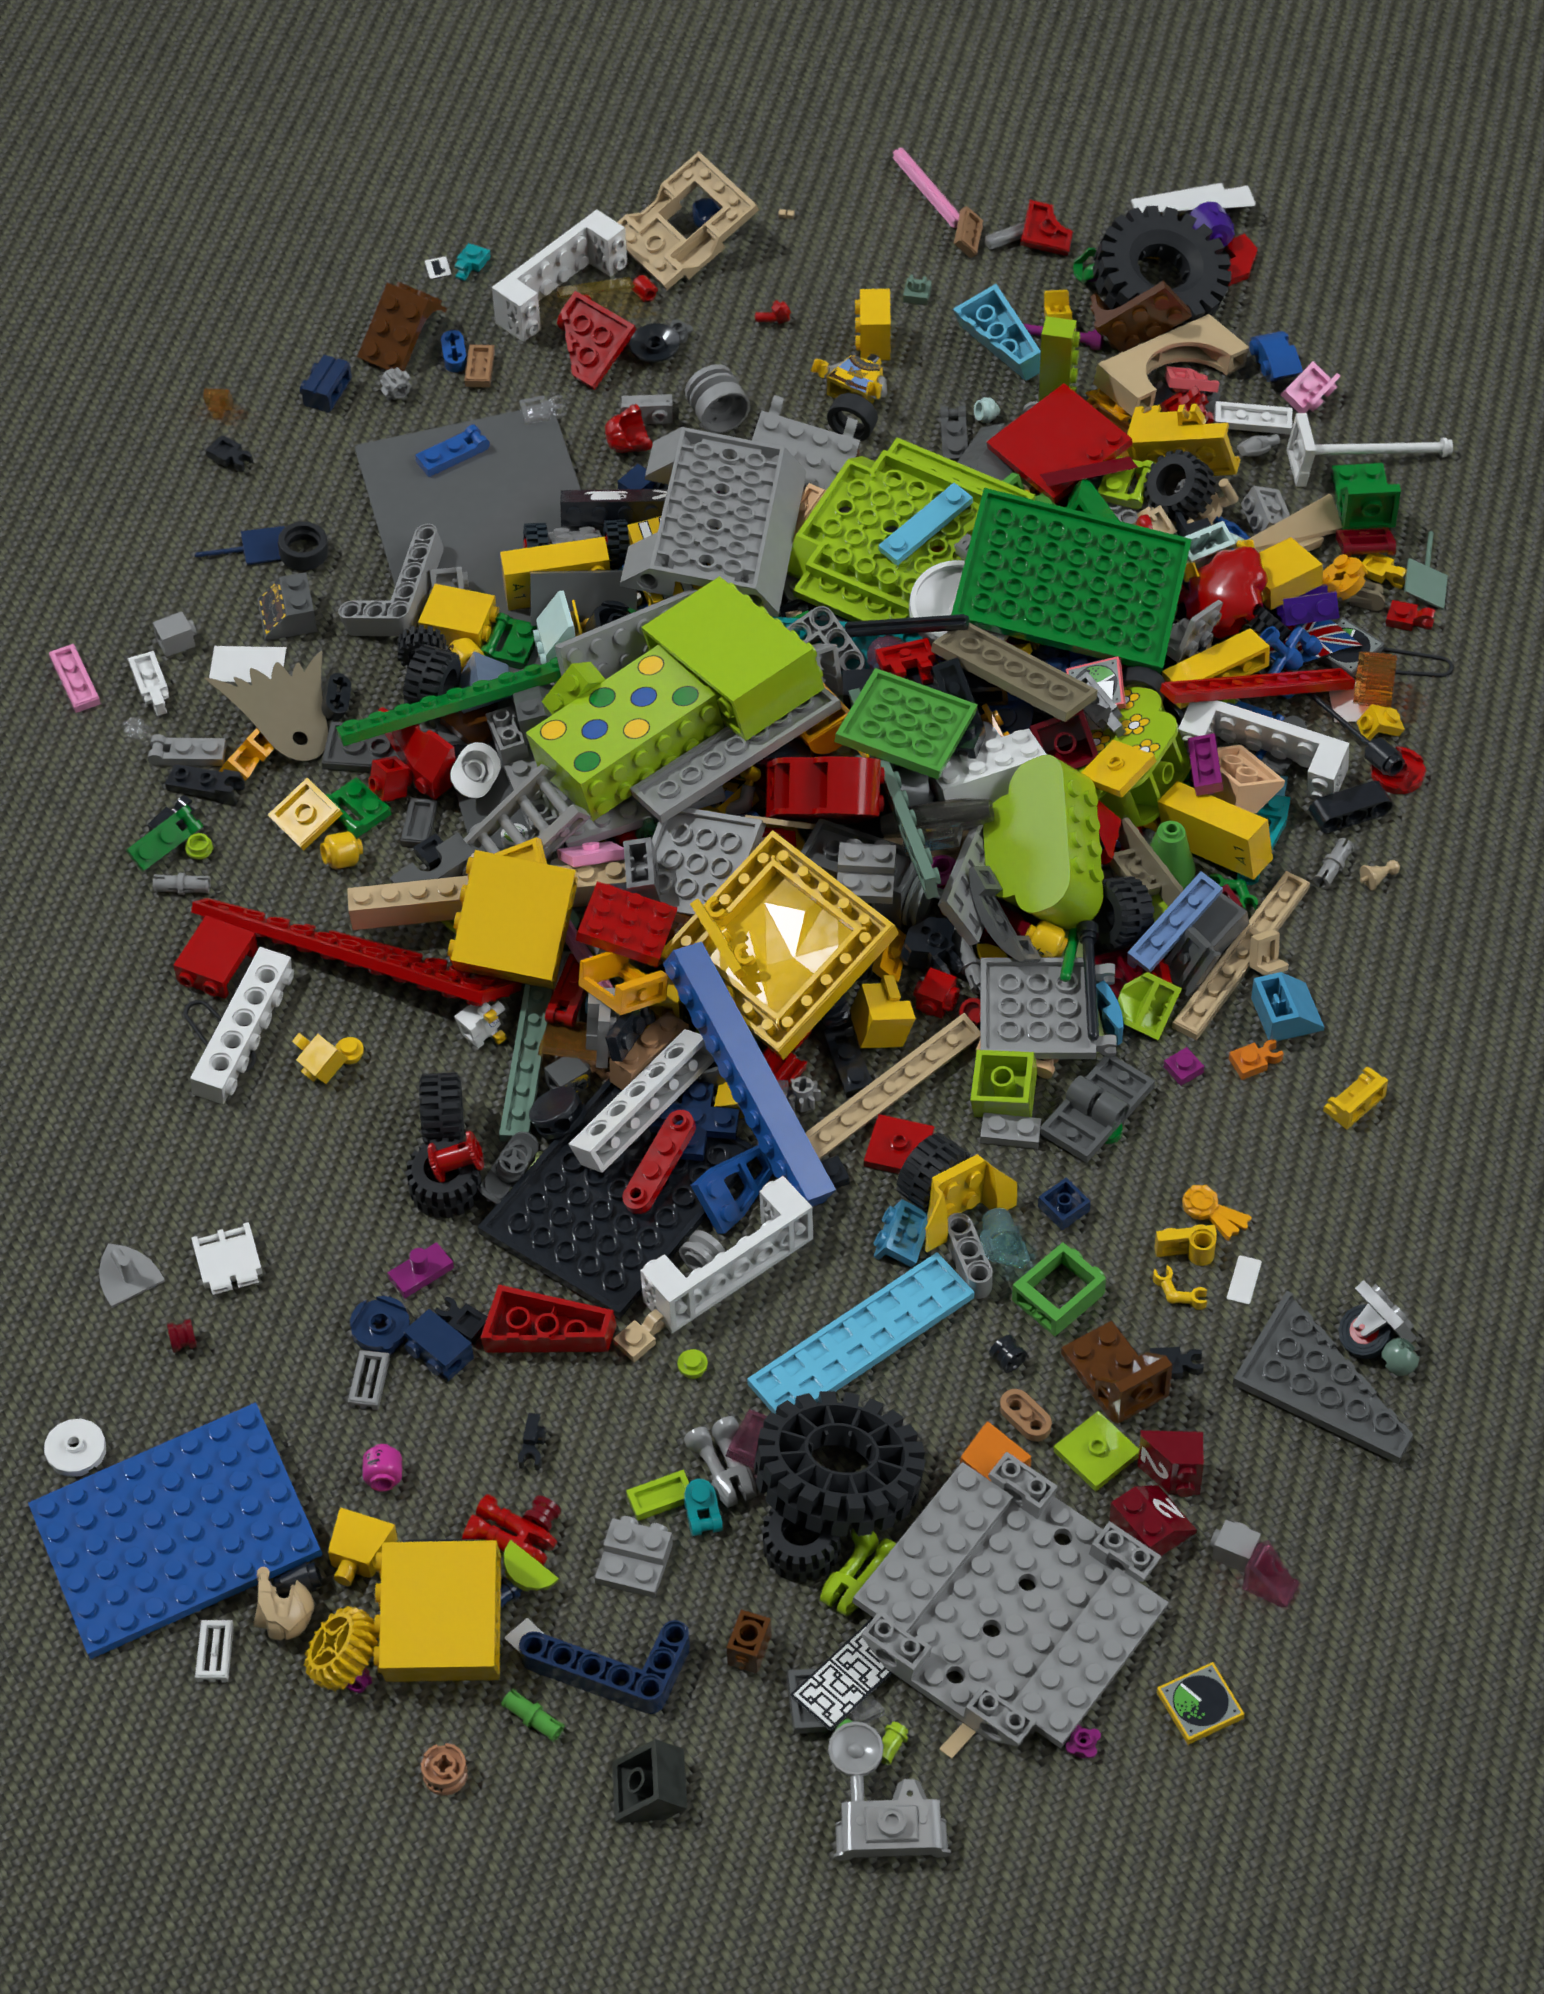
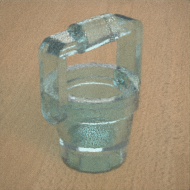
[980,1208,1030,1269]

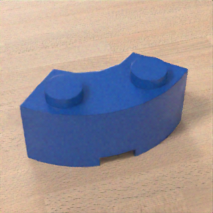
[1249,331,1303,382]

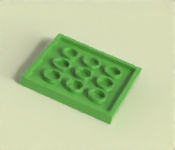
[834,668,977,779]

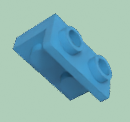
[874,1199,928,1267]

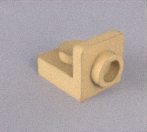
[1133,505,1177,534]

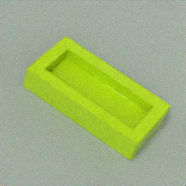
[626,1470,689,1521]

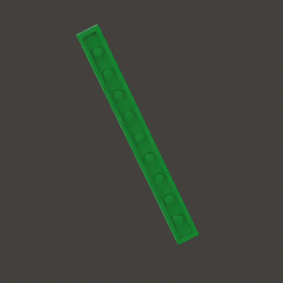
[336,657,561,746]

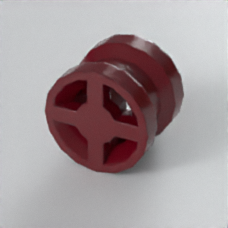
[167,1318,197,1353]
[522,1495,561,1532]

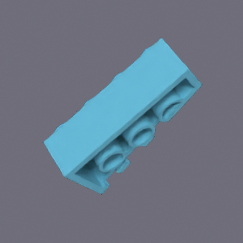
[953,284,1041,381]

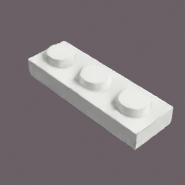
[1214,401,1292,434]

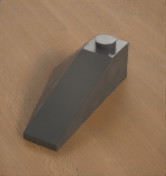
[958,423,1014,481]
[513,669,553,746]

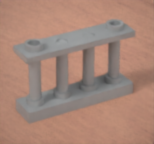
[463,764,591,859]

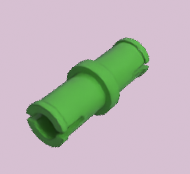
[501,1689,565,1742]

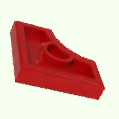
[1020,200,1073,256]

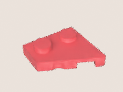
[1165,366,1219,393]

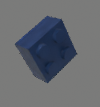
[1038,1177,1091,1230]

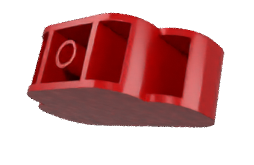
[766,756,885,824]

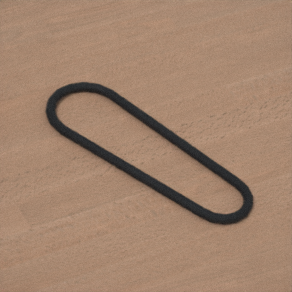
[1362,647,1453,677]
[183,1000,256,1074]

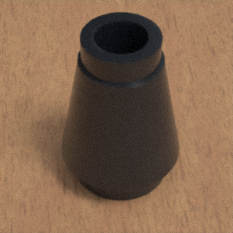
[274,1562,323,1596]

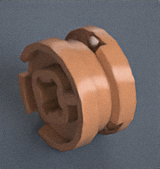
[421,1743,468,1796]

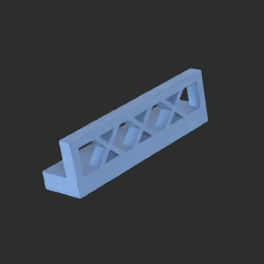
[1127,871,1223,973]

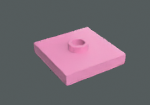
[557,841,625,868]

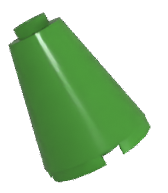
[1150,821,1196,889]

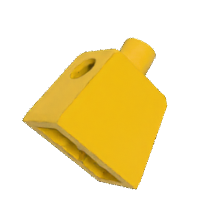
[328,1507,398,1586]

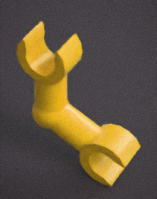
[1153,1265,1207,1310]

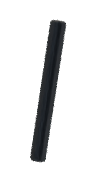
[845,614,970,637]

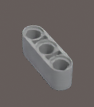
[946,1213,993,1299]

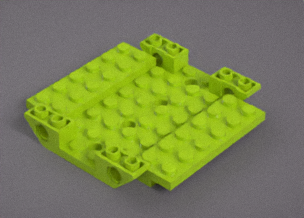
[787,437,1035,622]

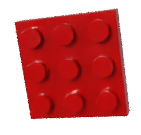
[575,881,678,967]

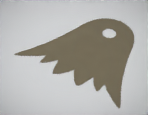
[204,651,328,761]

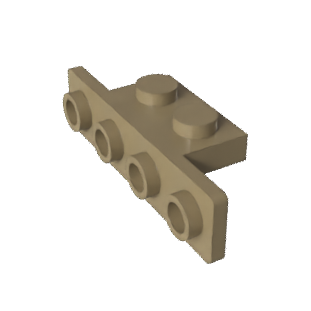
[1108,818,1184,907]

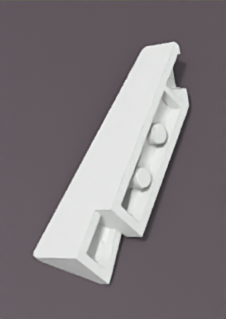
[1131,183,1255,216]

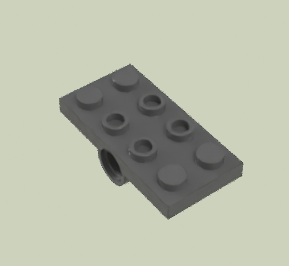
[1040,1056,1155,1163]

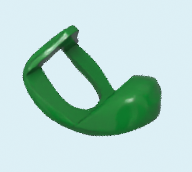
[1073,247,1098,284]

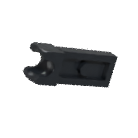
[165,764,245,805]

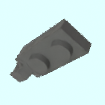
[1078,671,1127,738]

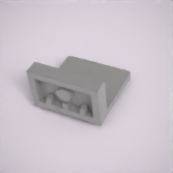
[1166,600,1223,663]

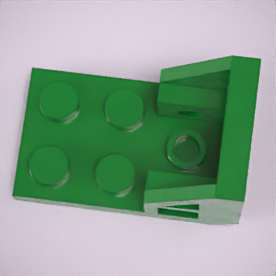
[1331,463,1401,530]

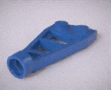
[691,1145,773,1234]

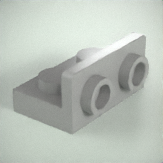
[621,394,673,424]
[1241,485,1290,535]

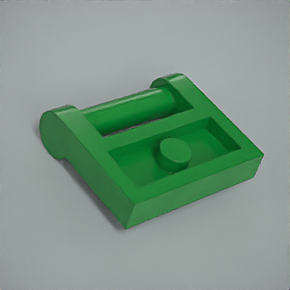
[481,613,538,670]
[326,777,392,838]

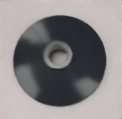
[630,323,680,362]

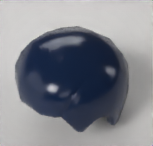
[692,198,722,228]

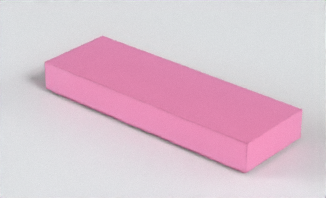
[49,644,101,713]

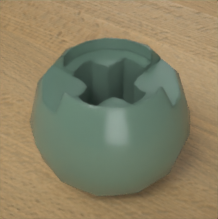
[1381,1338,1420,1376]

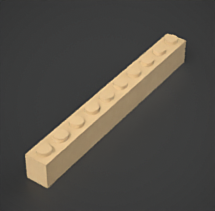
[347,860,627,930]

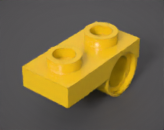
[1154,1224,1217,1266]

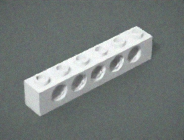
[190,947,294,1105]
[569,1029,715,1173]

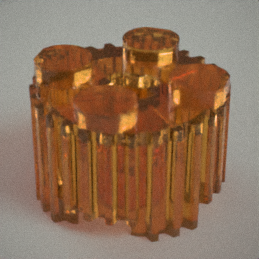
[1353,651,1397,708]

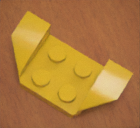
[925,1154,1017,1252]

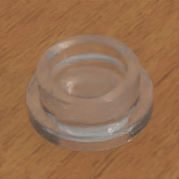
[122,717,149,739]

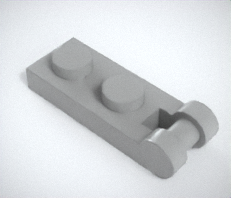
[148,734,227,766]

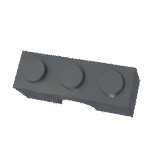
[390,833,475,883]

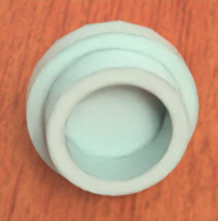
[974,397,1001,423]

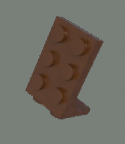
[357,281,447,372]
[1090,281,1192,353]

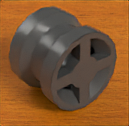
[496,1147,528,1184]

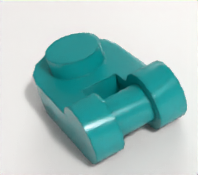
[684,1479,723,1536]

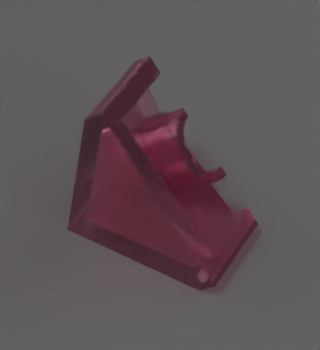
[1242,1540,1300,1608]

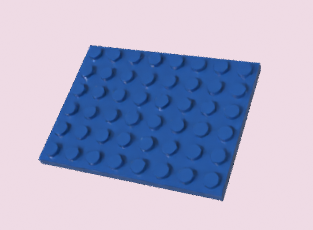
[28,1402,323,1659]

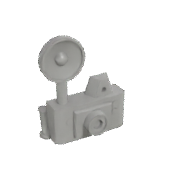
[828,1721,951,1860]

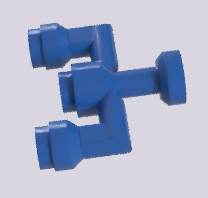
[1260,624,1323,699]

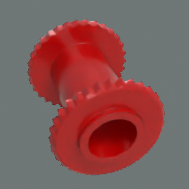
[428,1131,484,1183]

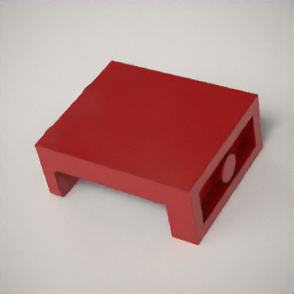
[173,916,258,999]

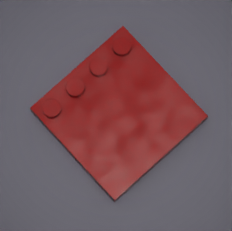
[986,383,1133,504]

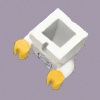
[454,1001,507,1048]

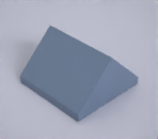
[459,652,513,714]

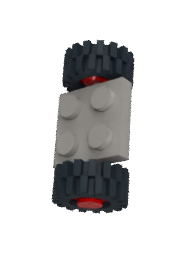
[523,520,630,568]

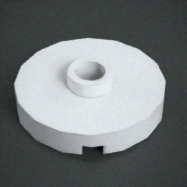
[44,1419,106,1477]

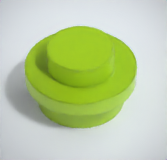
[185,833,213,859]
[677,1349,708,1379]

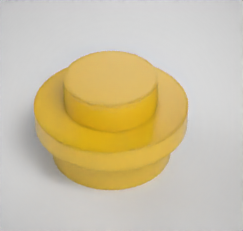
[335,1037,364,1065]

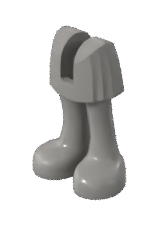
[684,1416,757,1508]

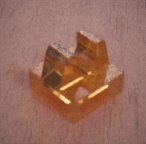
[203,388,234,419]

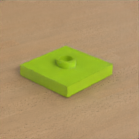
[1053,1411,1139,1492]

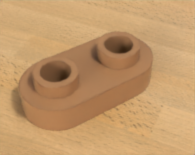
[1000,1389,1052,1441]

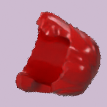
[605,404,653,453]

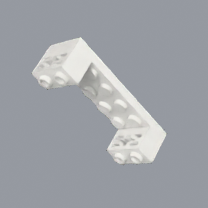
[492,210,627,342]
[1179,700,1349,801]
[640,1176,813,1333]

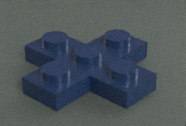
[649,1081,740,1161]

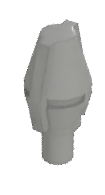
[1237,434,1280,456]

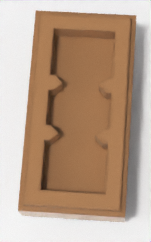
[954,206,983,258]
[464,345,495,387]

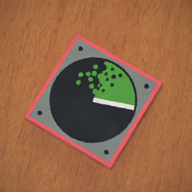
[1066,656,1126,709]

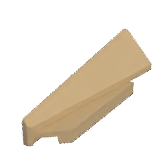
[1247,494,1342,552]

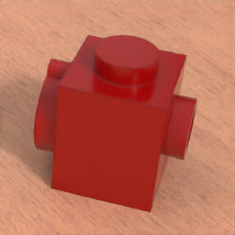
[368,756,412,801]
[913,967,960,1018]

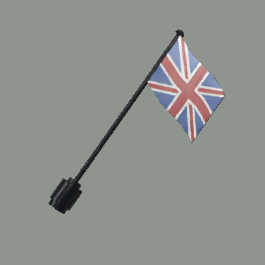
[1235,620,1405,776]

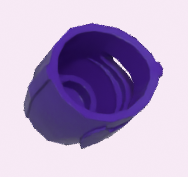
[1190,201,1235,247]

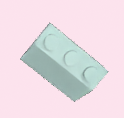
[533,590,576,664]

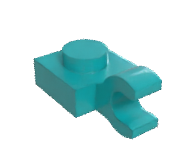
[455,243,491,281]

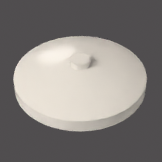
[909,560,1009,646]

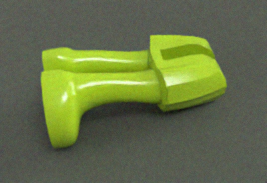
[820,1528,896,1617]

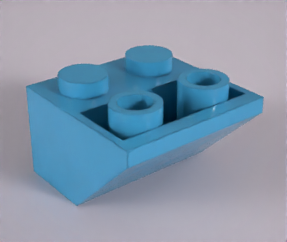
[1251,972,1324,1041]

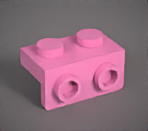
[1281,361,1341,413]

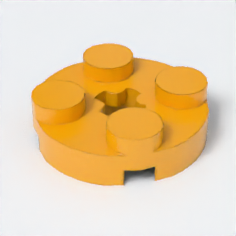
[1323,554,1367,600]

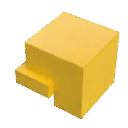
[850,975,916,1048]

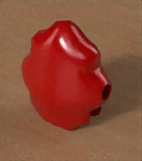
[1184,546,1268,639]

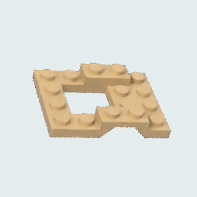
[617,151,759,290]

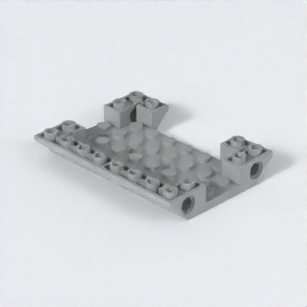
[620,427,807,617]

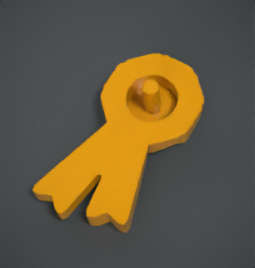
[1182,1185,1252,1241]

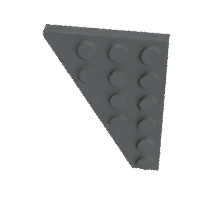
[1233,1290,1413,1464]

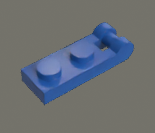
[415,424,490,477]

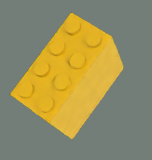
[447,850,578,990]
[374,1540,501,1682]

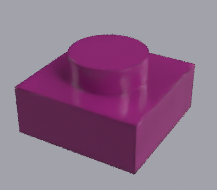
[1163,1047,1204,1086]

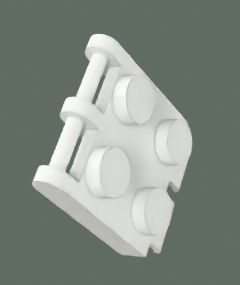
[191,1222,263,1295]

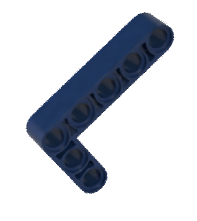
[519,1620,690,1714]

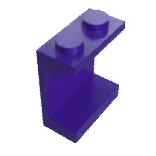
[1275,584,1339,626]

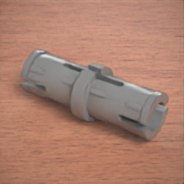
[1313,838,1354,889]
[153,873,211,895]

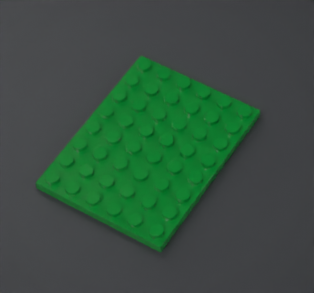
[951,488,1192,674]

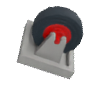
[1338,1280,1416,1359]

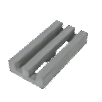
[348,1350,390,1410]

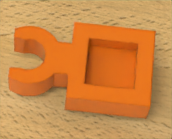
[1228,1039,1284,1080]

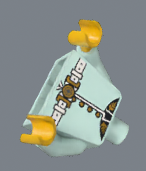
[1183,521,1255,582]

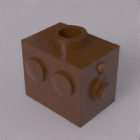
[726,1610,772,1674]

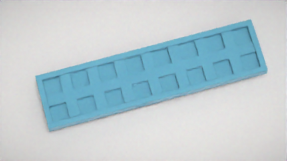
[747,1252,975,1414]

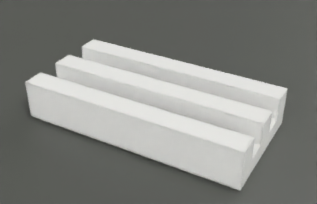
[195,1620,234,1682]

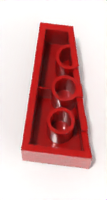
[481,1284,617,1353]

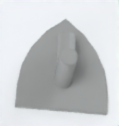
[99,1244,165,1308]

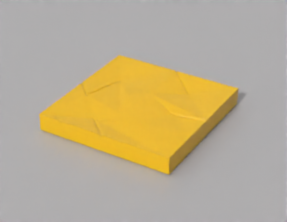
[660,830,899,1060]

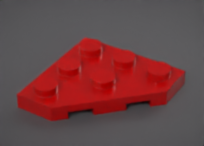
[561,291,637,390]

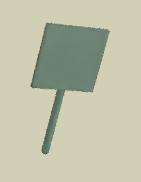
[1404,531,1448,610]

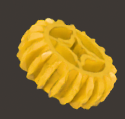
[304,1606,379,1691]

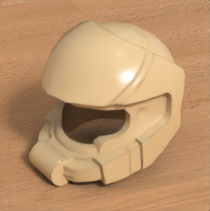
[254,1567,314,1641]

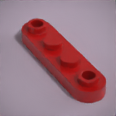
[623,1110,696,1214]

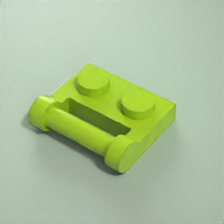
[1098,456,1156,509]

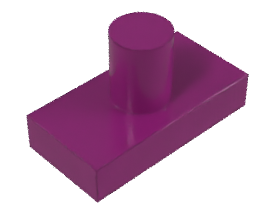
[387,1242,454,1298]

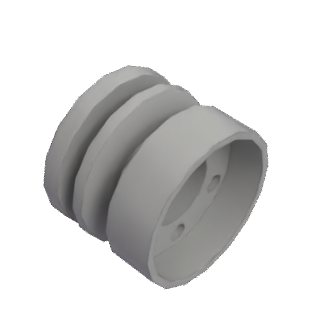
[685,364,750,433]

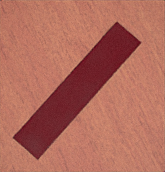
[1040,456,1138,486]

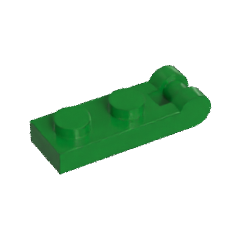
[125,804,204,872]

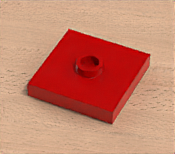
[864,1114,935,1174]

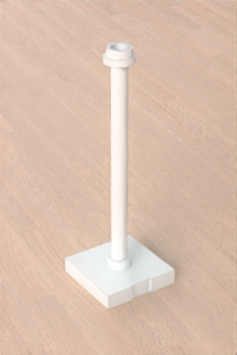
[1286,413,1453,487]

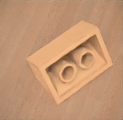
[1190,745,1285,813]

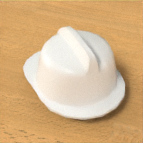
[450,742,501,799]

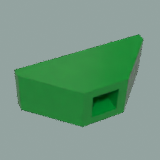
[1067,478,1120,521]

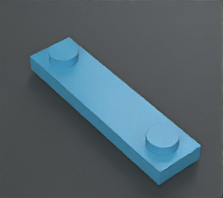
[878,483,973,566]

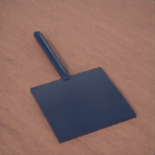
[194,526,285,565]

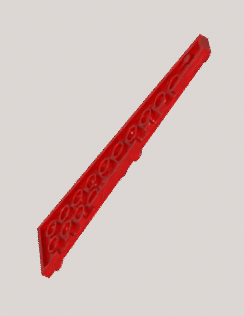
[191,898,522,1006]

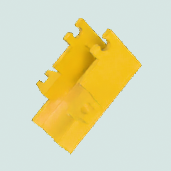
[1127,404,1240,480]

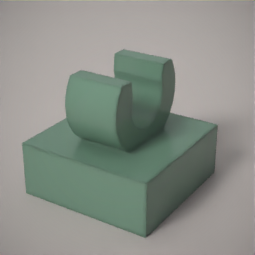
[903,275,932,305]

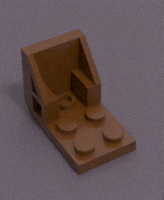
[1061,1320,1173,1424]

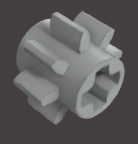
[380,367,412,400]
[785,1076,821,1112]

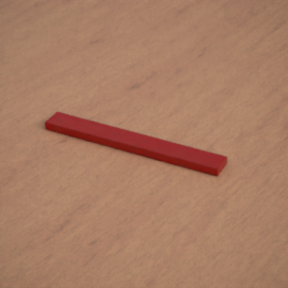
[1160,668,1356,704]

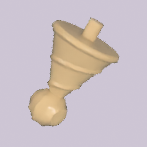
[1360,860,1400,891]

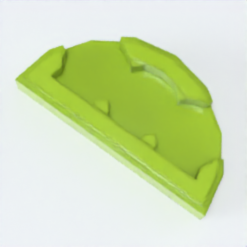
[503,1540,559,1591]

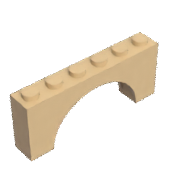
[1093,314,1249,416]

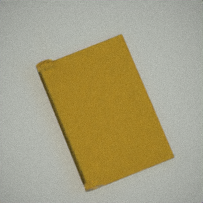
[556,277,635,298]

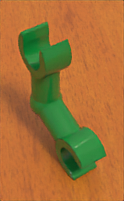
[1209,873,1258,911]

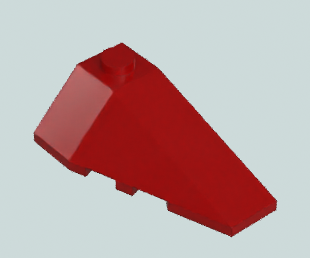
[378,707,456,800]

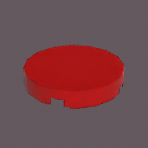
[1371,747,1426,794]

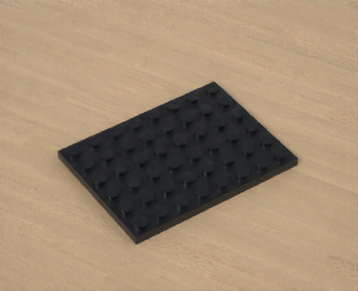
[477,1077,757,1319]

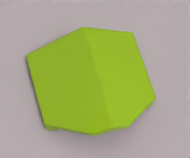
[1117,972,1182,1040]

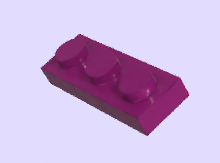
[1187,733,1224,796]

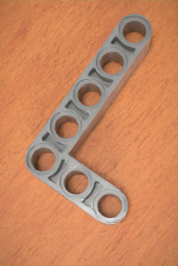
[338,524,444,636]
[786,606,865,671]

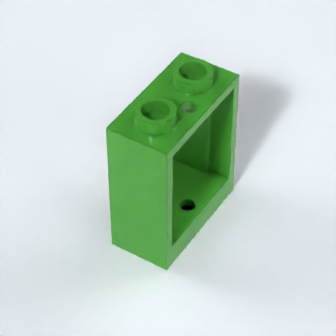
[1012,1242,1106,1337]

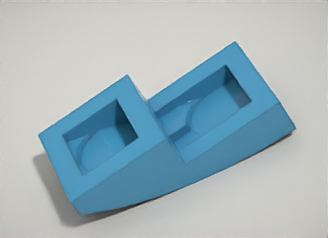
[1096,980,1123,1045]

